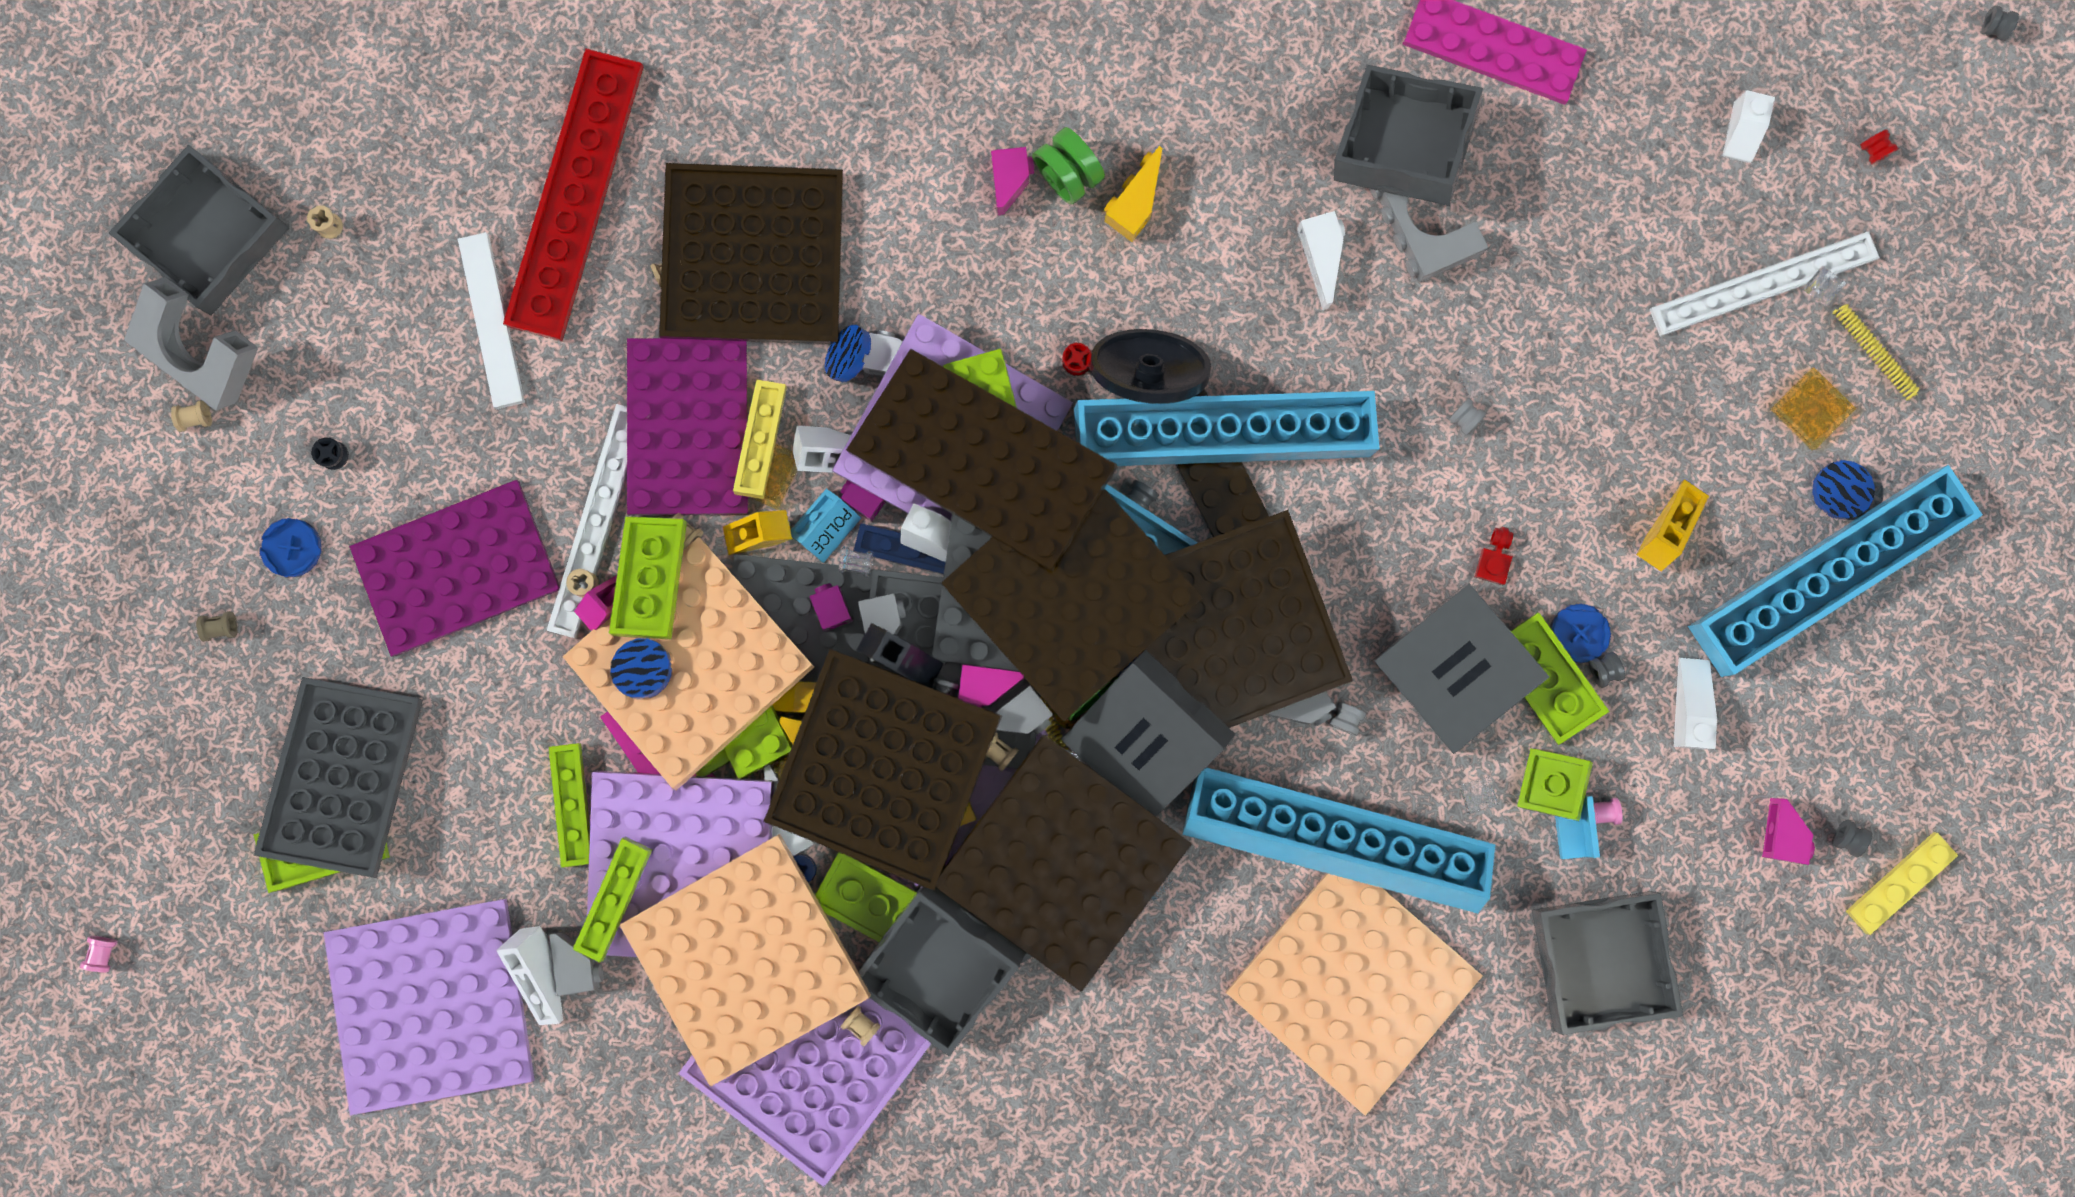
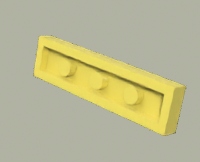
[733,379,787,499]
[1846,832,1958,935]

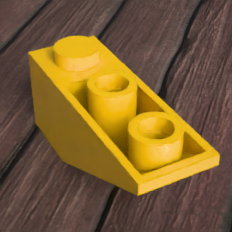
[1104,146,1163,242]

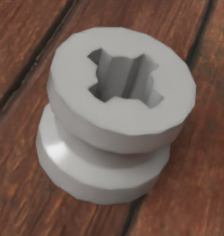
[1448,398,1486,435]
[1329,702,1366,736]

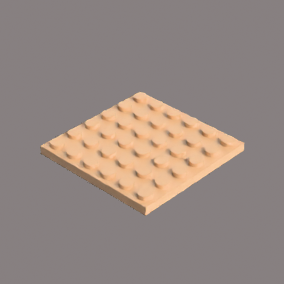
[562,537,814,790]
[620,834,871,1087]
[1226,873,1483,1116]

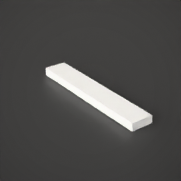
[458,232,525,409]

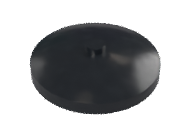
[1090,329,1211,404]

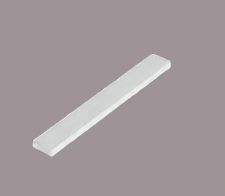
[1649,231,1880,336]
[547,404,627,639]

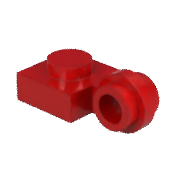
[1474,526,1514,586]

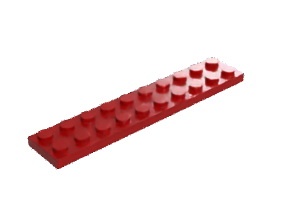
[503,48,644,342]

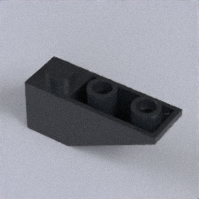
[857,623,943,687]

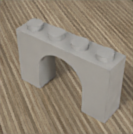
[1370,189,1488,283]
[124,277,258,411]

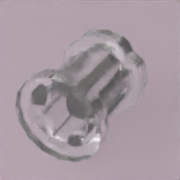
[839,546,874,578]

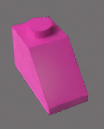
[991,147,1034,216]
[574,575,617,631]
[958,665,1023,707]
[1762,798,1815,865]

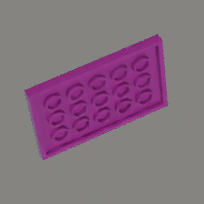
[627,338,748,516]
[349,479,560,657]

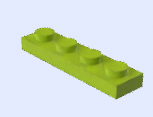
[548,743,590,868]
[573,836,653,962]

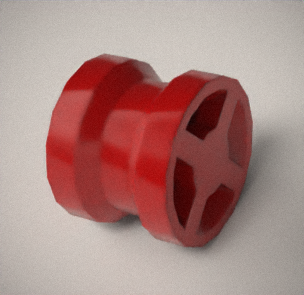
[1860,129,1899,165]
[1062,343,1091,376]

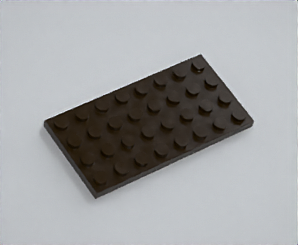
[846,349,1118,572]

